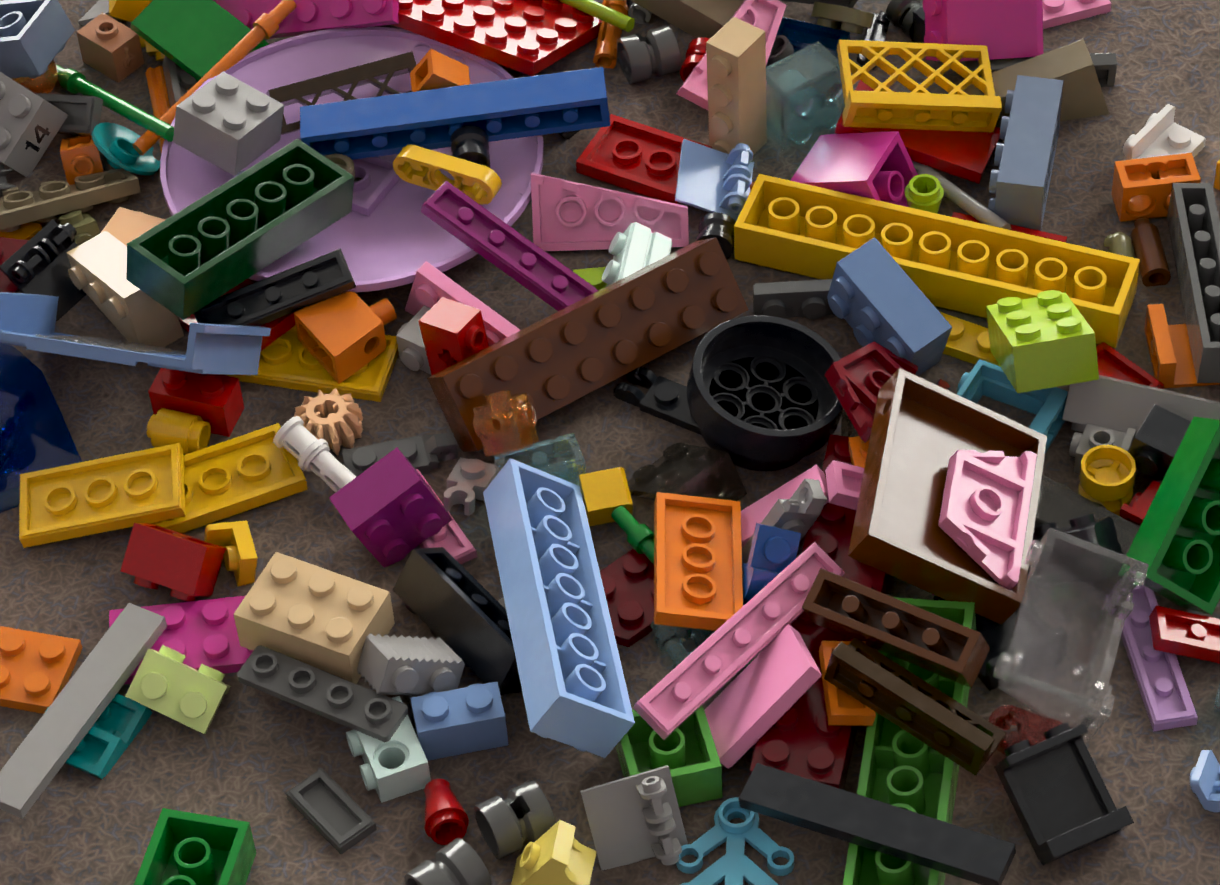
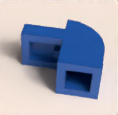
[742,523,801,606]

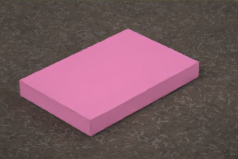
[704,624,822,769]

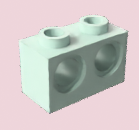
[346,696,431,803]

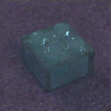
[766,41,845,150]

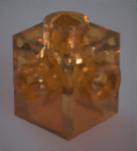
[473,389,539,457]

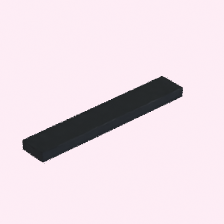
[739,763,1016,885]

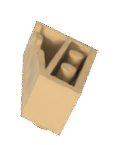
[66,231,184,348]

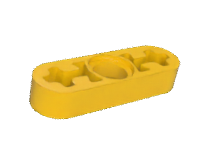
[393,145,502,204]

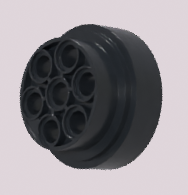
[686,315,844,472]

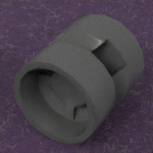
[617,25,682,85]
[474,780,556,860]
[404,838,492,885]

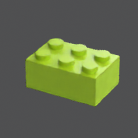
[986,290,1099,393]

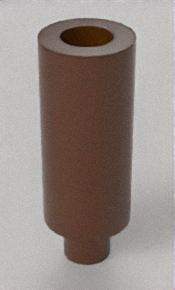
[1130,218,1171,287]

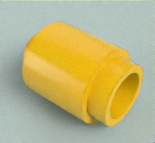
[147,408,211,455]

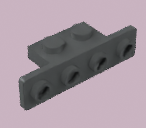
[237,645,408,742]

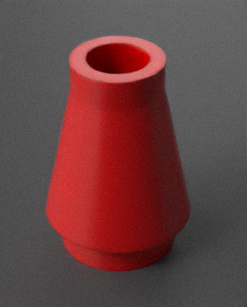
[424,779,469,845]

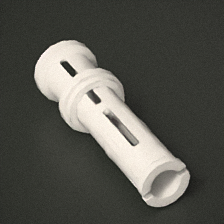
[273,416,356,493]

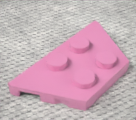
[938,450,1037,590]

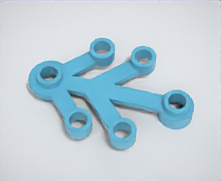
[676,797,794,885]

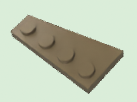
[0,169,141,232]

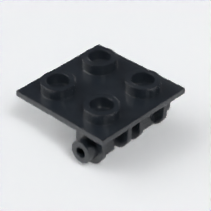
[0,220,87,321]

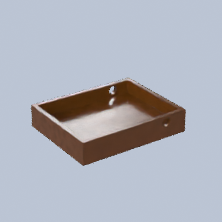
[848,368,1047,625]

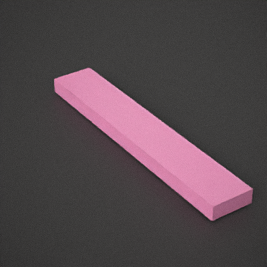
[633,542,845,740]

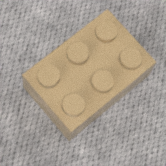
[234,552,395,684]

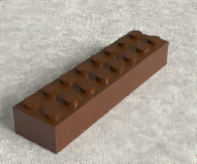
[427,237,749,452]

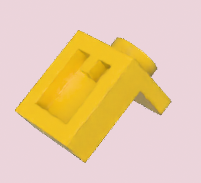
[204,520,258,587]

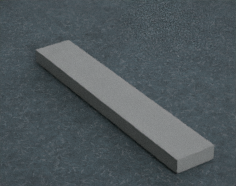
[0,603,167,819]

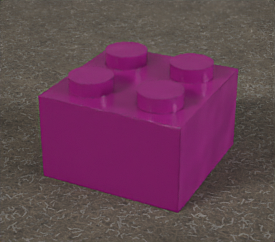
[329,447,453,568]

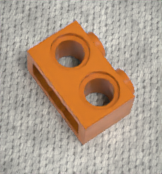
[1112,152,1201,222]

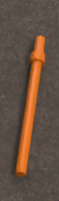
[132,0,297,155]

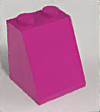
[923,0,1044,61]
[790,131,918,207]

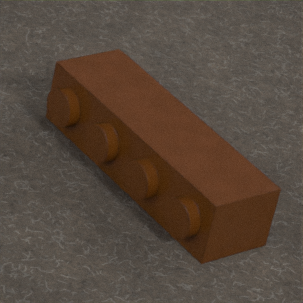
[802,568,990,688]

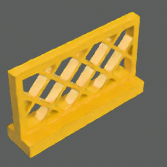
[837,40,1002,132]

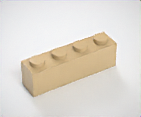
[706,17,767,155]

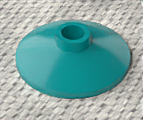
[92,122,160,175]

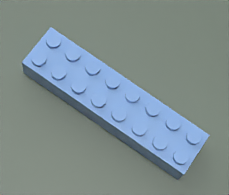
[483,458,635,758]

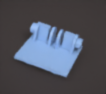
[675,139,754,221]

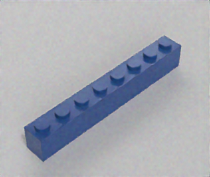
[300,67,611,160]

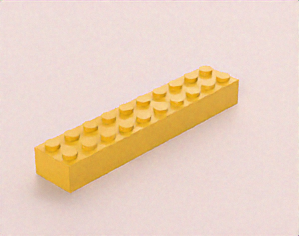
[734,174,1140,348]

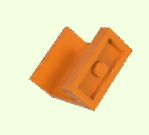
[1144,304,1220,389]

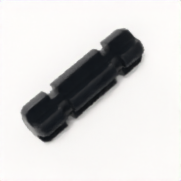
[856,11,890,70]

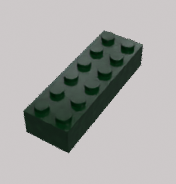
[126,139,354,320]

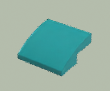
[45,693,153,779]

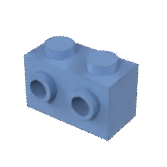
[410,681,509,761]

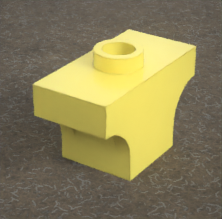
[511,820,597,885]

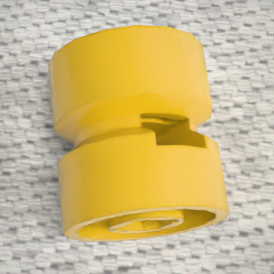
[1077,445,1136,521]

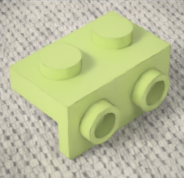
[125,645,231,734]

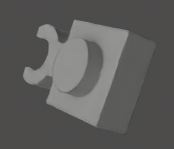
[444,457,499,516]

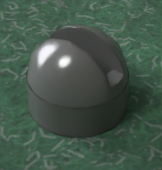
[768,35,794,68]

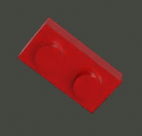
[1149,606,1220,663]

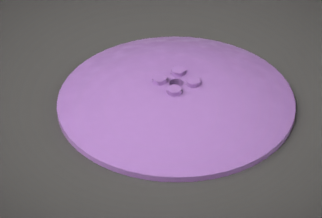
[160,27,544,293]

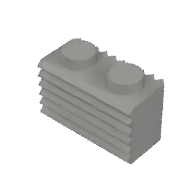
[357,633,465,696]

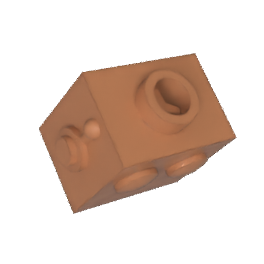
[76,12,144,83]

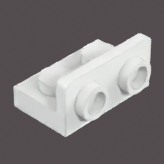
[1122,104,1206,160]

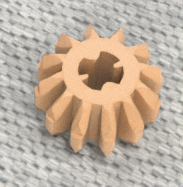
[294,388,363,456]

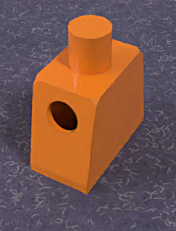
[294,291,397,384]

